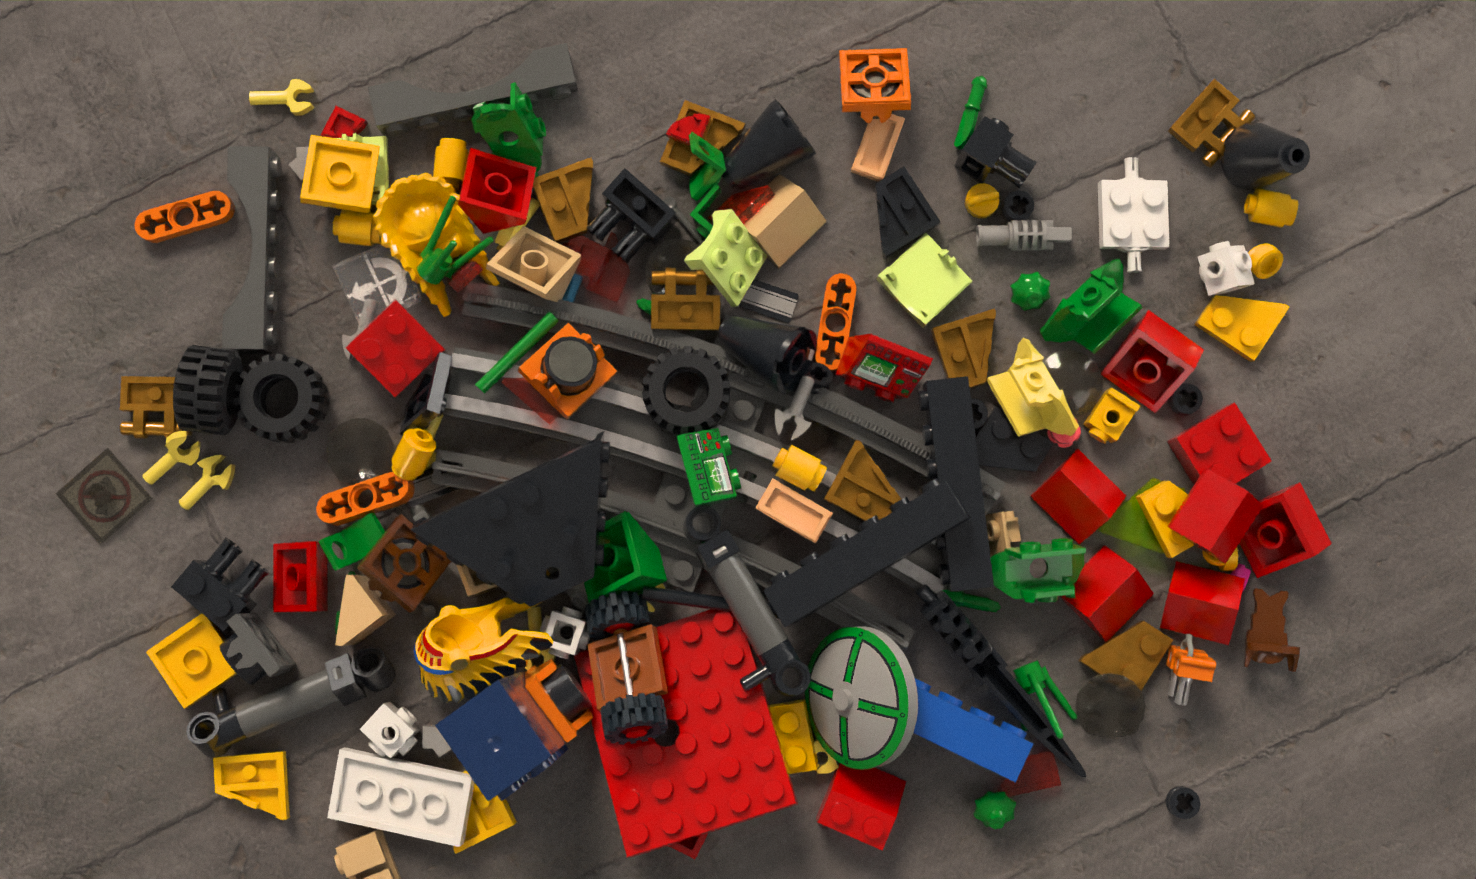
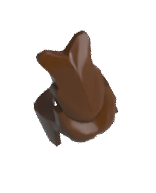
[1244,588,1300,672]

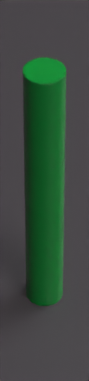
[475,311,559,394]

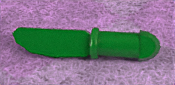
[954,76,987,150]

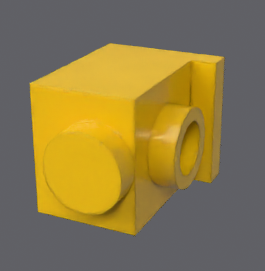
[1083,387,1140,444]

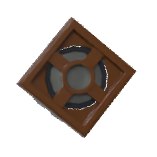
[357,514,451,613]

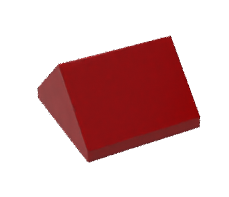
[458,148,536,234]
[1029,448,1126,545]
[1167,468,1263,564]
[273,541,328,612]
[1059,545,1154,642]
[1160,561,1245,646]

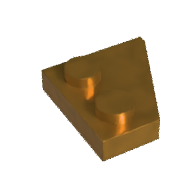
[1078,621,1173,698]

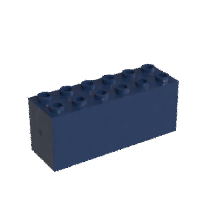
[435,671,569,801]

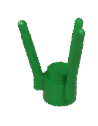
[417,196,494,285]
[1013,660,1077,739]

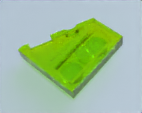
[1098,478,1185,554]

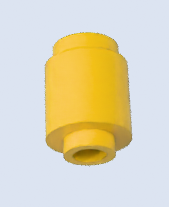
[433,138,469,190]
[1244,188,1298,228]
[333,209,381,247]
[391,428,436,481]
[772,444,827,491]

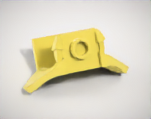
[986,338,1079,437]

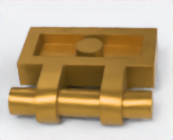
[1168,78,1255,168]
[651,268,720,330]
[120,376,192,439]

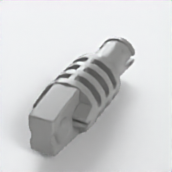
[976,220,1072,251]

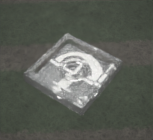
[332,244,423,327]

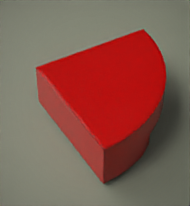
[321,106,368,138]
[666,113,711,146]

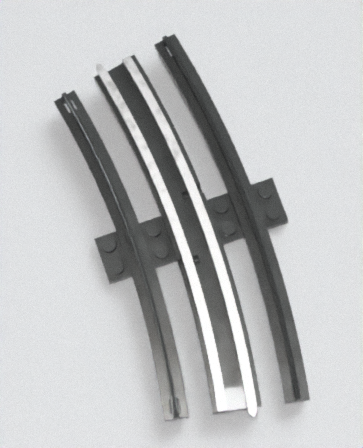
[431,281,1006,651]

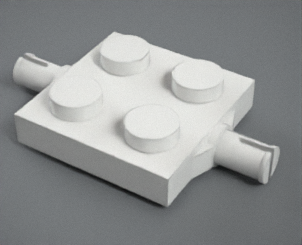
[1098,157,1169,273]

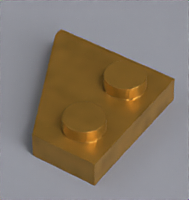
[660,100,745,177]
[533,157,593,243]
[931,308,996,388]
[824,439,901,521]

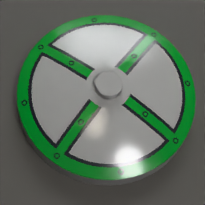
[805,626,918,770]

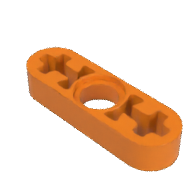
[135,191,235,243]
[814,273,856,372]
[316,472,415,526]

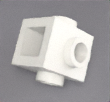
[1198,241,1255,296]
[540,606,590,659]
[360,702,420,758]

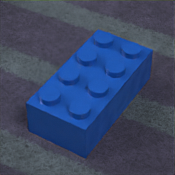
[914,678,1034,783]

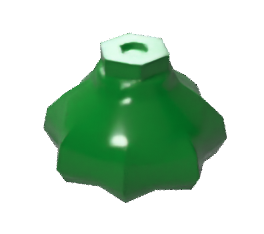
[1010,272,1051,311]
[973,791,1016,830]

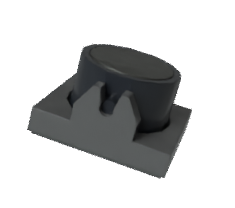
[219,613,297,685]

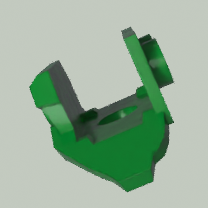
[471,82,546,178]
[1040,259,1143,354]
[991,538,1086,603]

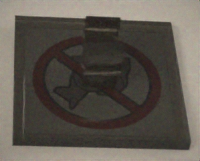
[56,448,153,544]

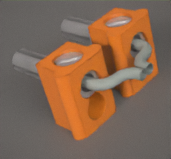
[1166,634,1216,705]

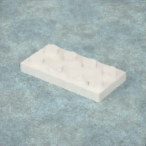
[327,747,475,847]

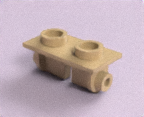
[985,511,1021,557]

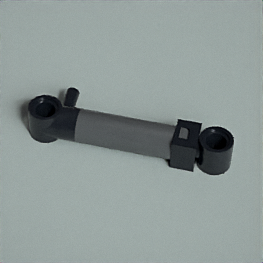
[683,505,811,696]
[186,645,396,758]

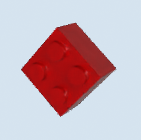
[346,298,445,397]
[1167,402,1272,484]

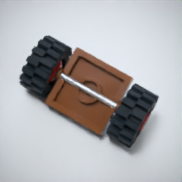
[585,591,669,744]

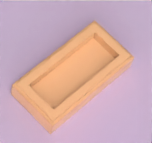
[851,114,905,182]
[755,478,833,544]

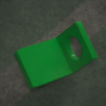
[689,132,726,201]
[690,184,722,238]
[319,512,385,571]

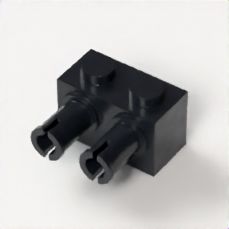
[954,116,1037,189]
[586,168,677,264]
[171,538,269,631]

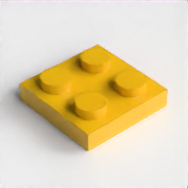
[300,135,380,214]
[146,613,237,709]

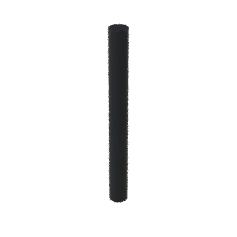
[642,586,779,618]

